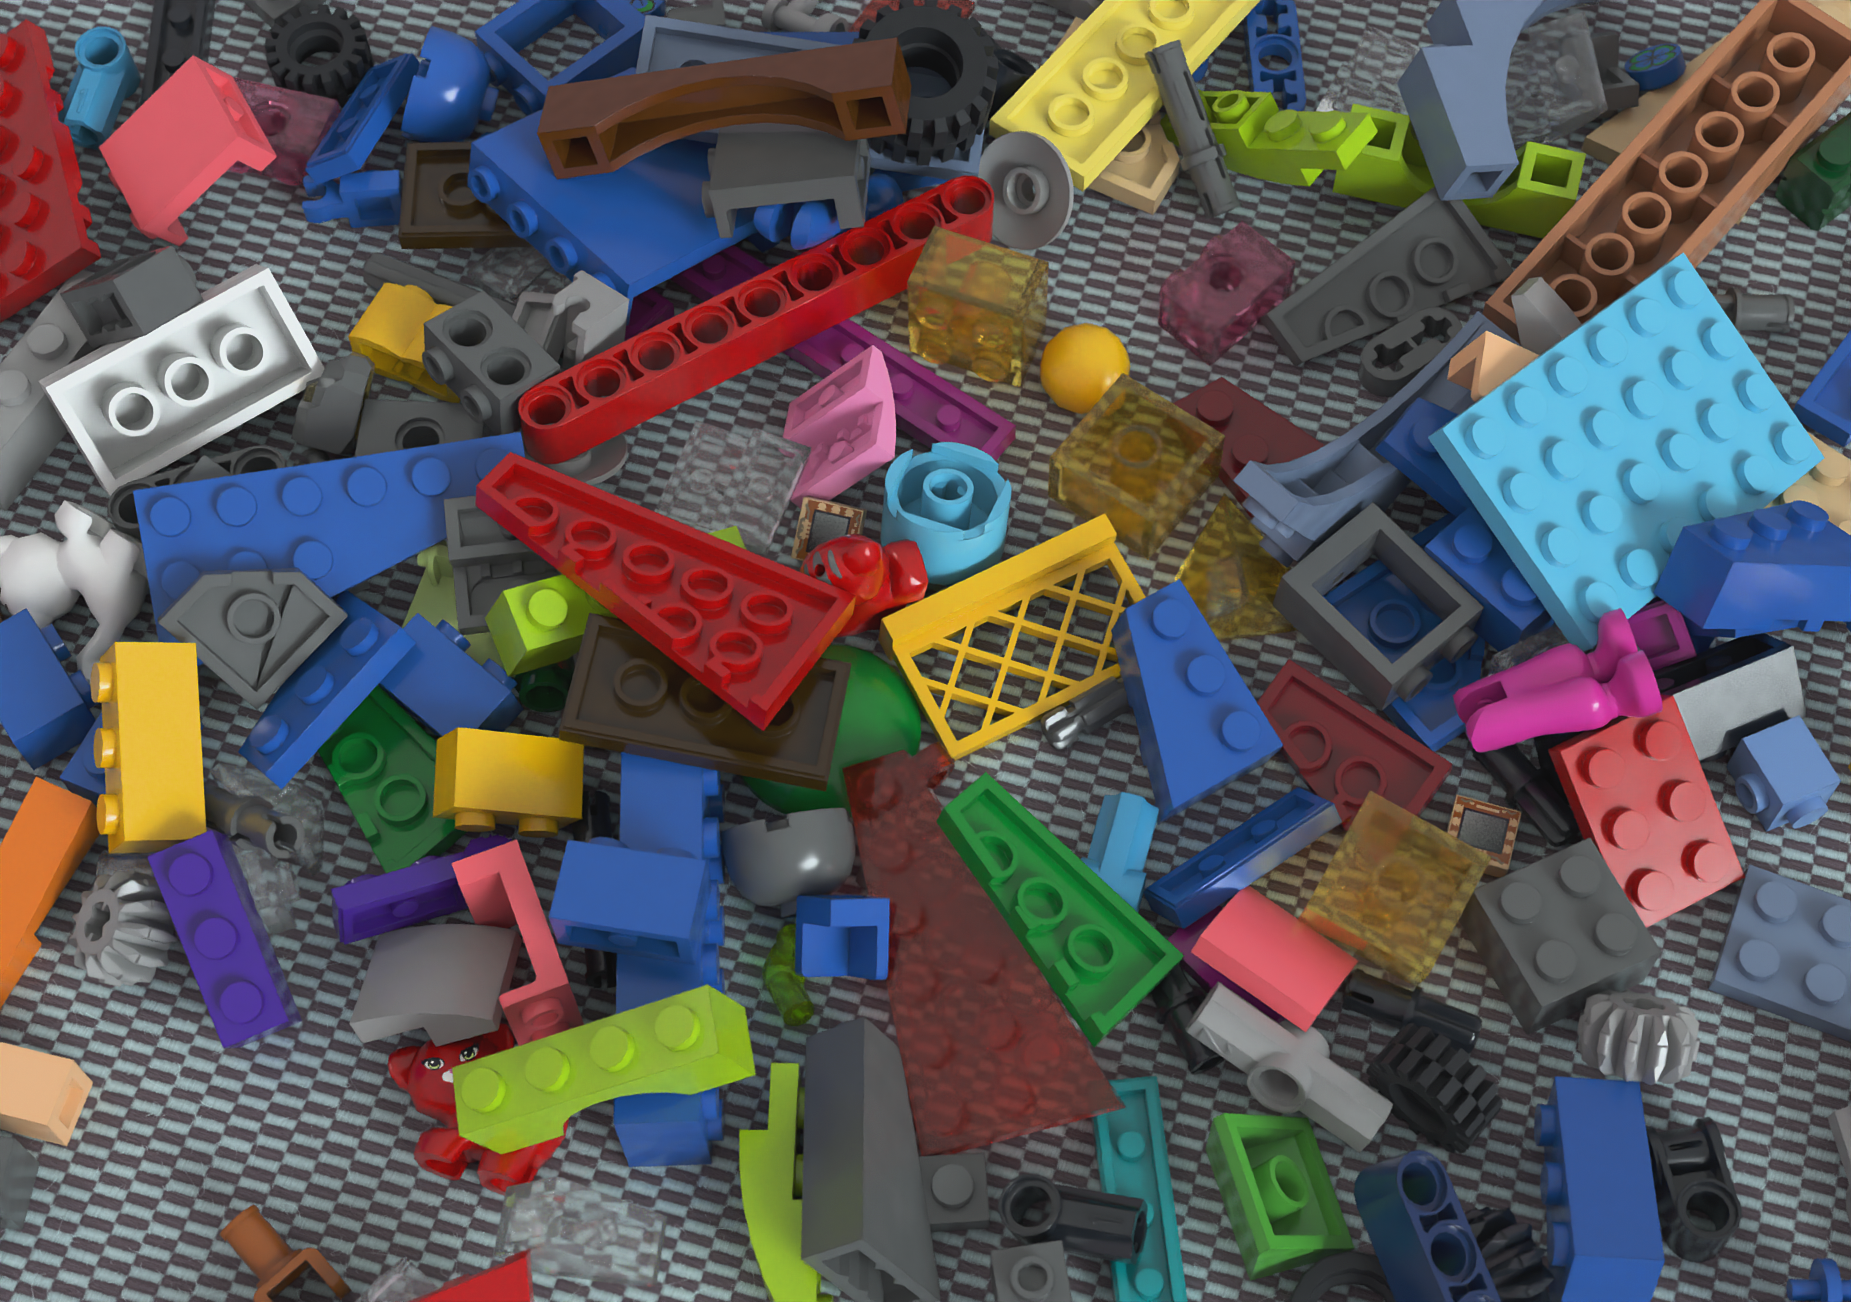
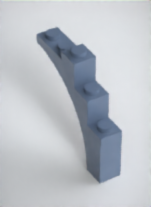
[1397,0,1603,201]
[1233,311,1521,568]

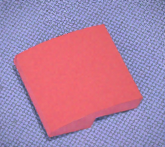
[1191,886,1358,1032]

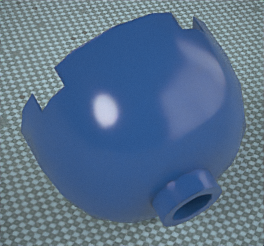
[401,26,500,143]

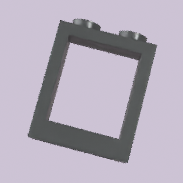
[1272,502,1484,711]

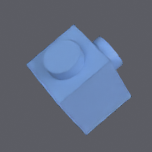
[1726,715,1841,832]

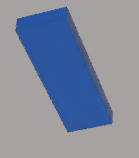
[305,53,420,185]
[1143,787,1342,929]

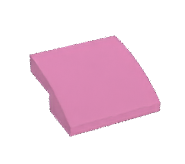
[781,345,896,508]

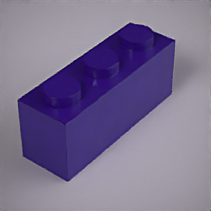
[147,830,302,1049]

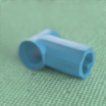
[58,27,141,149]
[1081,792,1159,913]

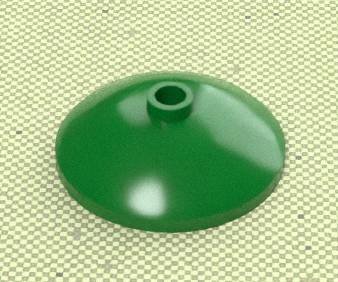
[740,643,921,818]

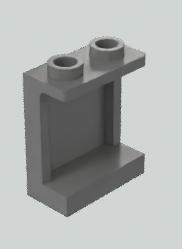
[702,123,871,239]

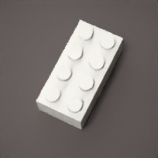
[38,264,325,496]

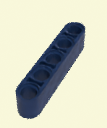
[1354,1150,1502,1302]

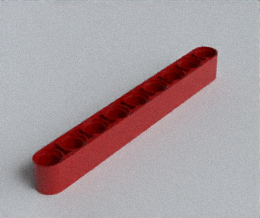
[518,175,994,464]

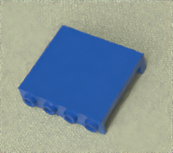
[467,67,780,326]

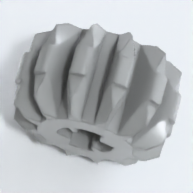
[68,870,178,987]
[1577,989,1700,1086]

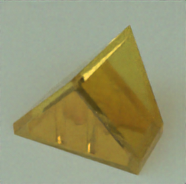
[1172,493,1298,642]

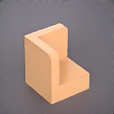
[1447,330,1539,402]
[0,1042,93,1146]

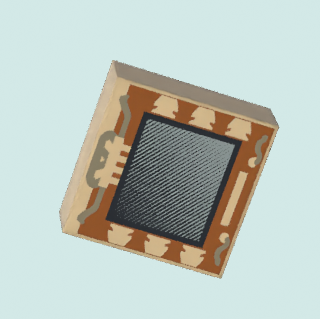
[791,496,867,561]
[1440,795,1521,878]

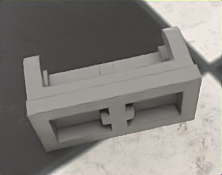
[552,270,629,397]

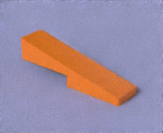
[0,777,100,1009]

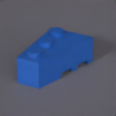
[1653,500,1851,632]
[1111,579,1284,825]
[1534,1076,1665,1302]

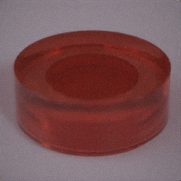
[891,742,955,803]

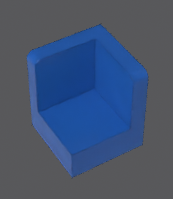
[795,894,890,980]

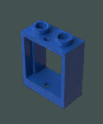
[474,0,645,116]

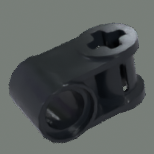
[1646,1117,1742,1262]

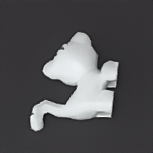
[0,500,148,684]

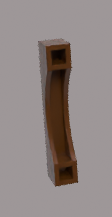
[537,37,912,179]

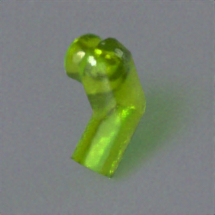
[762,924,815,1026]

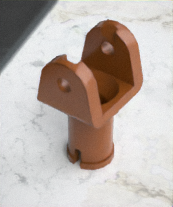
[219,1205,352,1302]

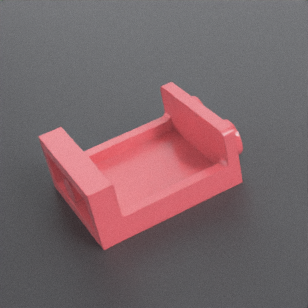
[99,55,277,247]
[451,839,584,1046]

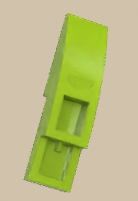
[1160,89,1378,187]
[739,1063,833,1302]

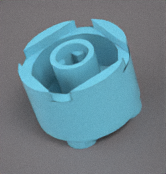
[880,442,1012,587]

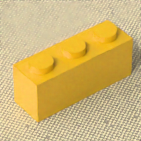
[90,642,206,854]

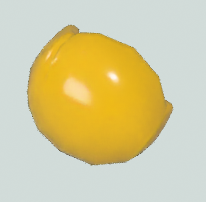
[1040,322,1130,414]

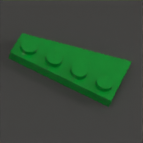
[317,685,468,873]
[936,772,1184,1048]

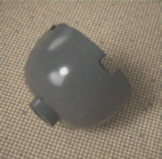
[720,808,855,918]

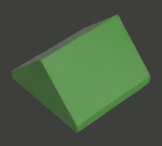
[1205,1113,1355,1281]

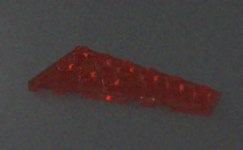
[843,750,1127,1156]

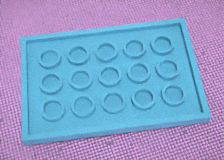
[1428,252,1825,651]

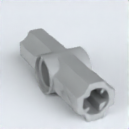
[1185,982,1393,1153]

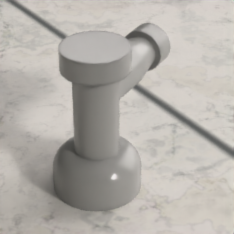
[761,0,848,32]

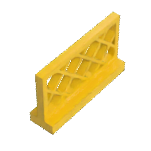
[878,513,1146,763]

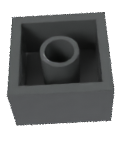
[1459,838,1662,1035]

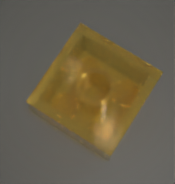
[907,226,1049,387]
[1048,373,1225,560]
[1298,791,1492,987]

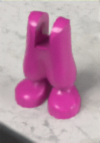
[1453,608,1663,753]

